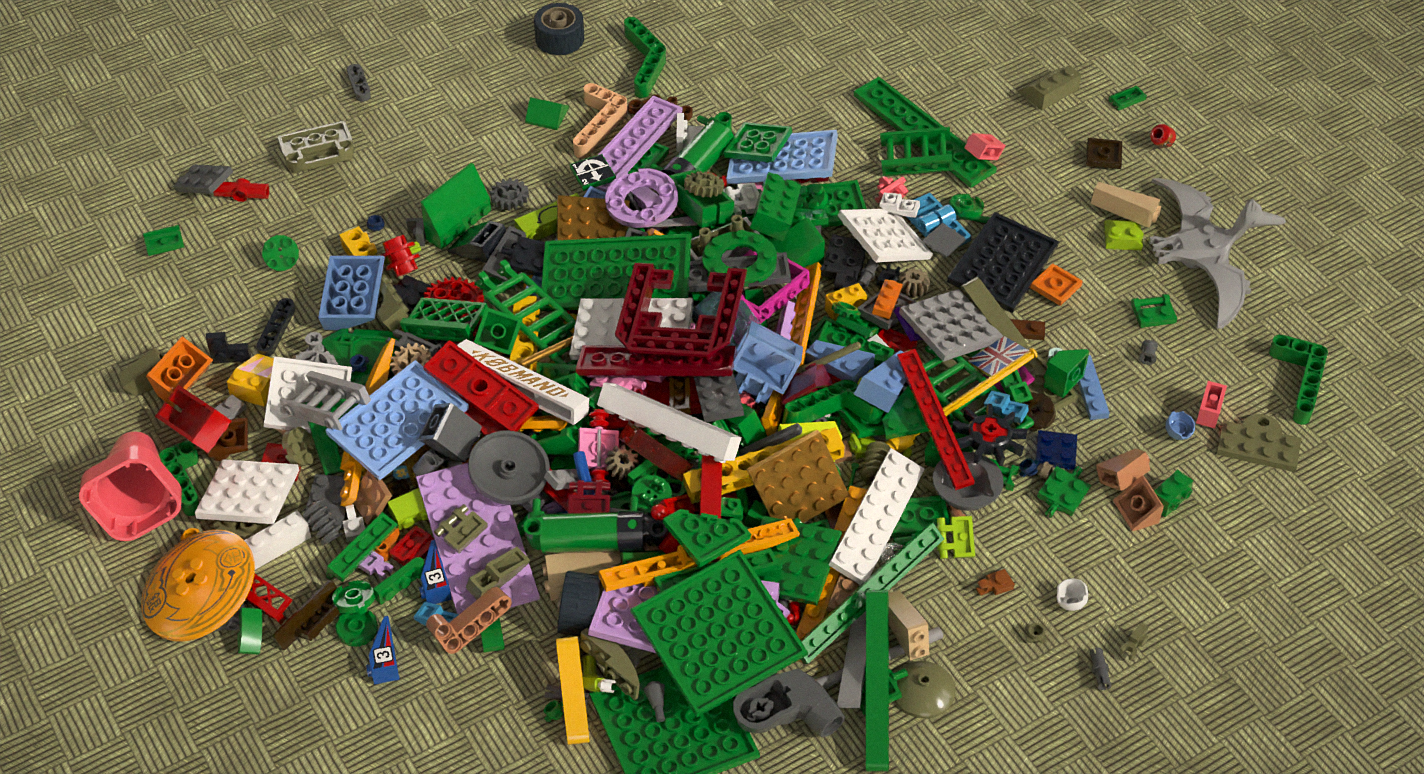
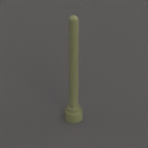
[795,342,861,374]

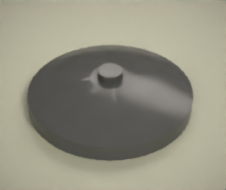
[468,431,550,505]

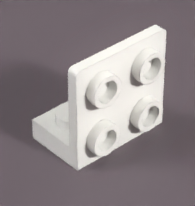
[677,113,705,152]

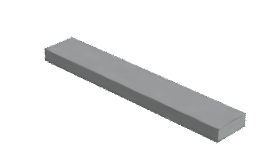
[837,611,866,708]

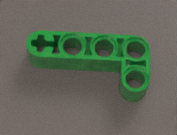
[159,441,200,516]

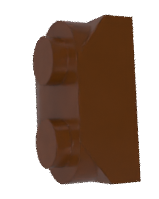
[208,418,248,461]

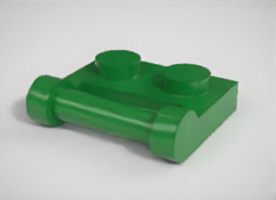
[1131,294,1177,328]

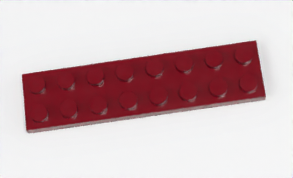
[576,345,737,377]

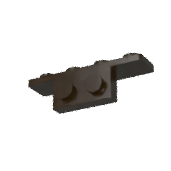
[272,580,340,650]

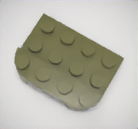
[277,120,354,173]

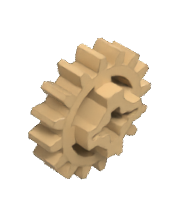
[390,343,432,375]

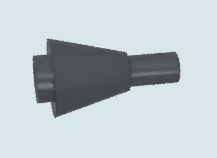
[644,681,665,722]

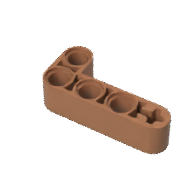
[426,587,512,654]

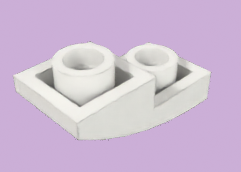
[880,193,920,218]

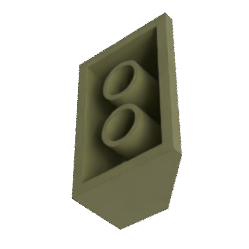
[1019,66,1082,110]

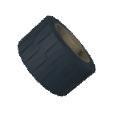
[534,3,585,55]
[557,571,601,637]

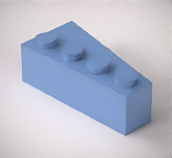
[854,350,906,413]

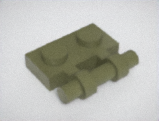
[434,504,488,554]

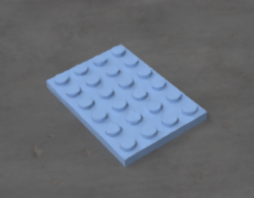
[726,130,838,184]
[326,360,469,481]

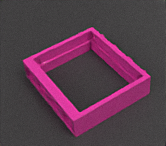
[710,249,810,324]

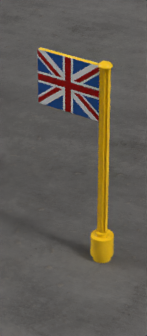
[885,336,1037,453]

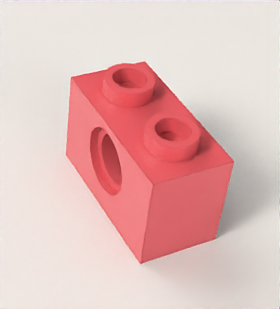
[964,133,1006,160]
[1196,381,1227,428]

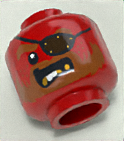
[1150,124,1176,148]

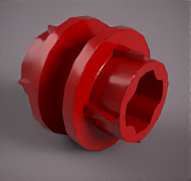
[380,235,420,278]

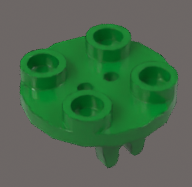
[262,235,299,271]
[632,475,672,515]

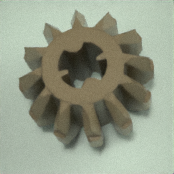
[898,267,930,298]
[605,445,639,480]

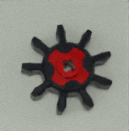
[952,404,1028,466]

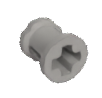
[305,332,324,351]

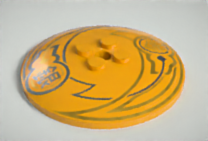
[141,530,255,641]

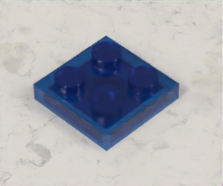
[1036,430,1077,470]

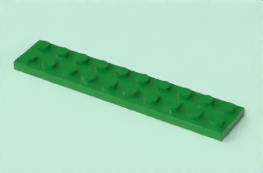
[854,77,997,188]

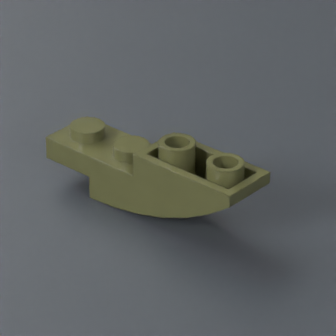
[580,628,640,700]

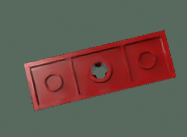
[423,340,539,432]

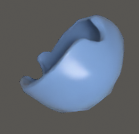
[1165,411,1195,440]

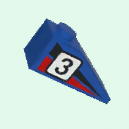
[419,540,452,604]
[366,616,400,685]

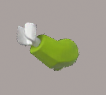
[582,656,616,693]

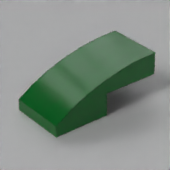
[1000,370,1033,403]
[237,608,262,655]
[480,618,505,653]

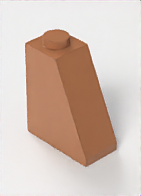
[1096,448,1150,491]

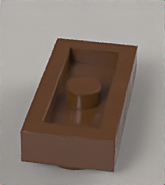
[1010,319,1045,341]

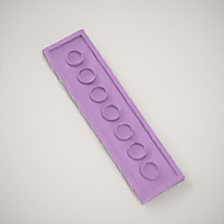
[595,96,682,192]

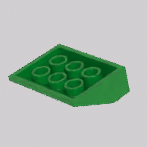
[420,163,491,250]

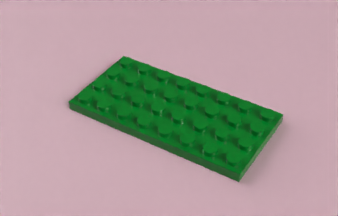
[540,234,691,311]

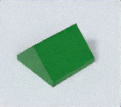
[525,97,569,130]

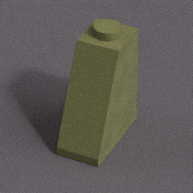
[118,348,164,396]

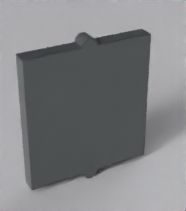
[923,223,966,258]

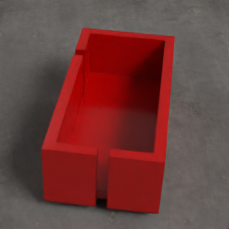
[155,385,231,453]

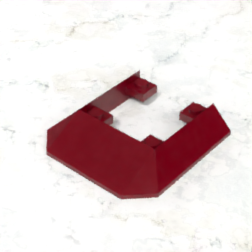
[615,263,747,357]

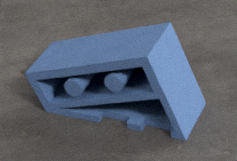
[805,340,875,383]

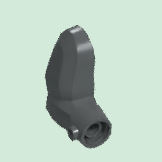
[733,669,845,738]

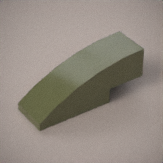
[465,547,530,600]

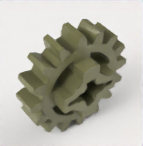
[684,171,724,197]

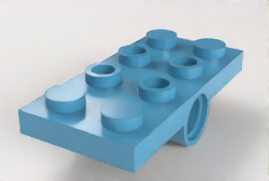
[906,193,972,246]

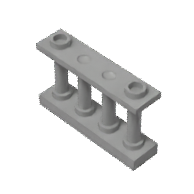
[279,371,371,431]

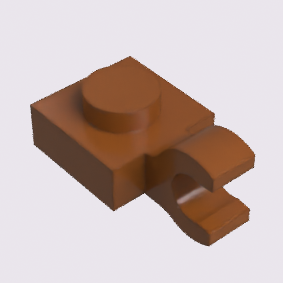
[976,569,1015,596]

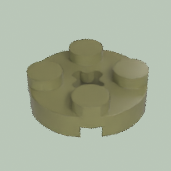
[282,426,316,467]

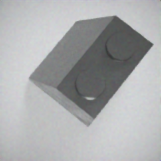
[418,403,482,462]

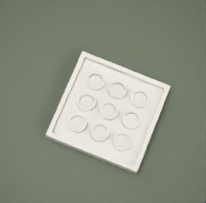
[838,209,933,262]
[264,357,352,433]
[195,460,299,524]

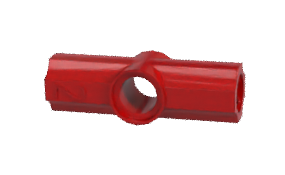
[213,178,270,202]

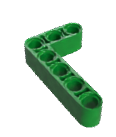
[1269,334,1328,425]
[782,380,884,424]

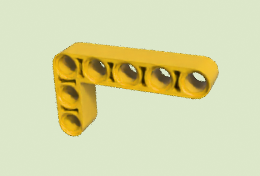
[556,636,590,745]

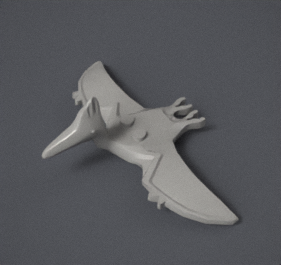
[1149,178,1286,329]

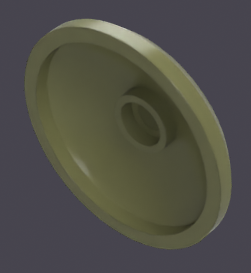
[894,661,956,719]

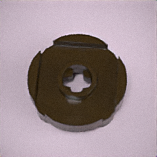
[1020,392,1056,432]

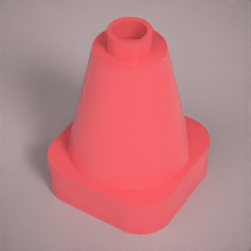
[79,432,182,541]

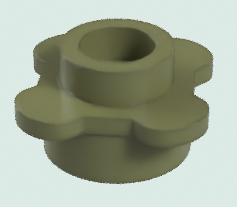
[1025,623,1047,643]

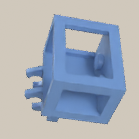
[733,321,803,404]

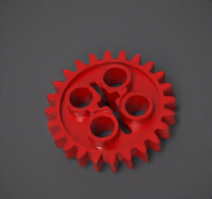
[424,277,484,322]

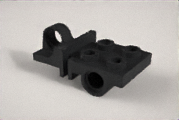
[821,234,866,292]

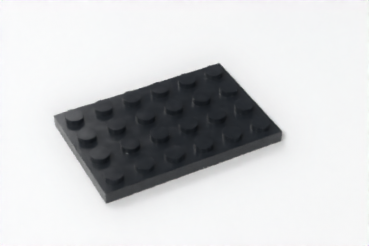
[947,212,1059,313]

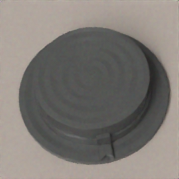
[933,452,1004,511]

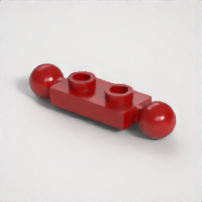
[651,494,700,520]

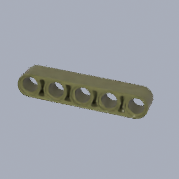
[960,277,1028,348]

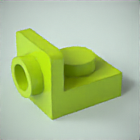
[848,432,875,459]

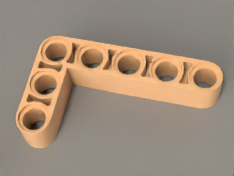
[573,83,627,159]

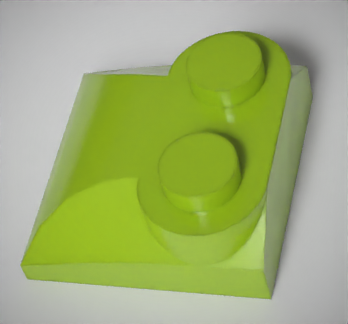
[1104,220,1144,251]

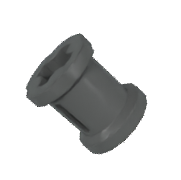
[1139,340,1158,365]

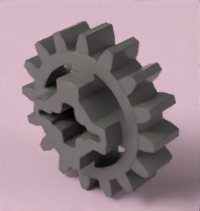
[490,178,529,211]

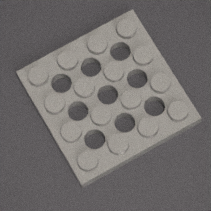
[899,289,1003,361]

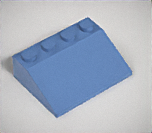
[318,256,385,330]

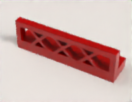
[245,573,293,625]

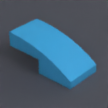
[984,391,1029,423]
[413,602,459,626]

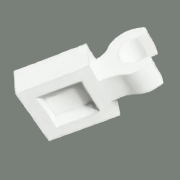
[343,504,365,542]

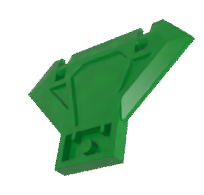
[321,328,400,386]

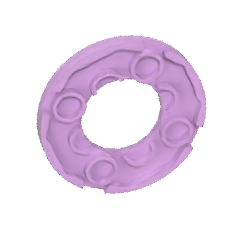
[605,169,678,228]

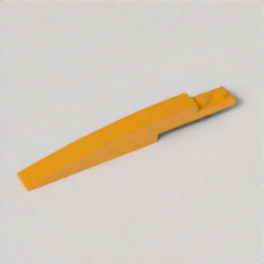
[340,338,395,507]
[598,518,800,592]

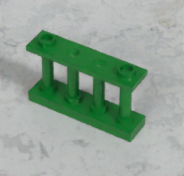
[880,127,953,176]

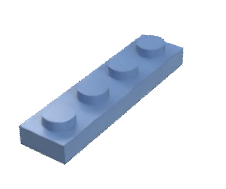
[1078,355,1110,420]

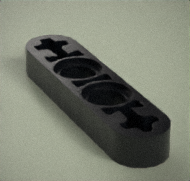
[256,298,295,357]

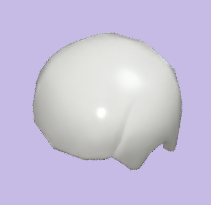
[1057,578,1088,611]

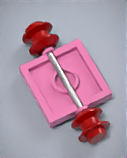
[578,409,619,482]

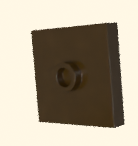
[1086,138,1123,169]

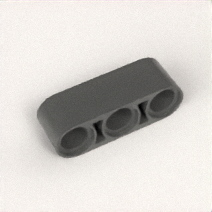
[413,448,451,476]

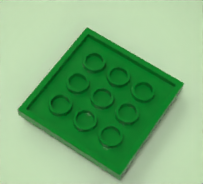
[757,516,842,606]

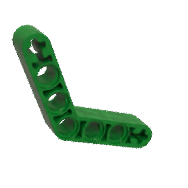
[624,17,666,98]

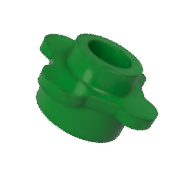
[544,700,564,722]

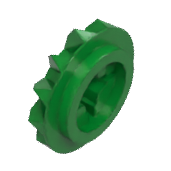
[831,301,861,320]

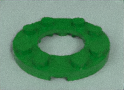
[702,230,777,287]

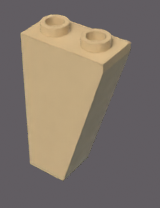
[1091,182,1162,228]
[542,551,621,601]
[888,590,930,661]

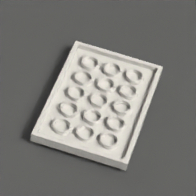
[569,298,694,360]

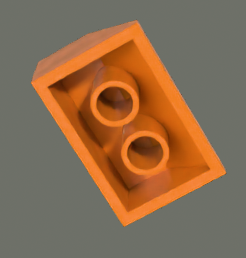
[146,336,213,408]

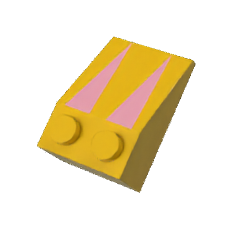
[227,353,274,407]

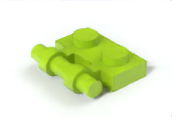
[936,516,975,559]

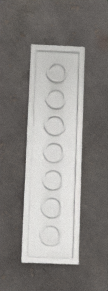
[829,448,925,585]

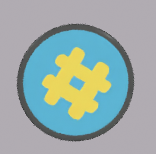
[392,465,412,483]

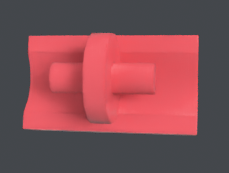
[875,176,909,203]

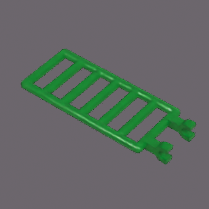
[475,259,578,364]
[908,345,1034,429]

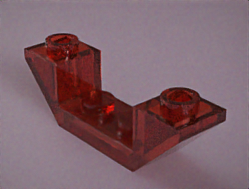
[618,421,693,481]

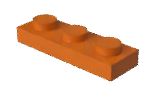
[872,279,903,319]

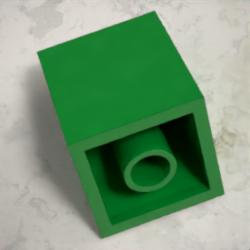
[771,217,825,267]

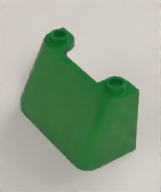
[529,373,593,455]

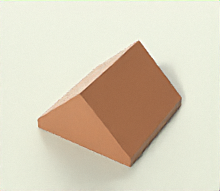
[1113,475,1164,531]

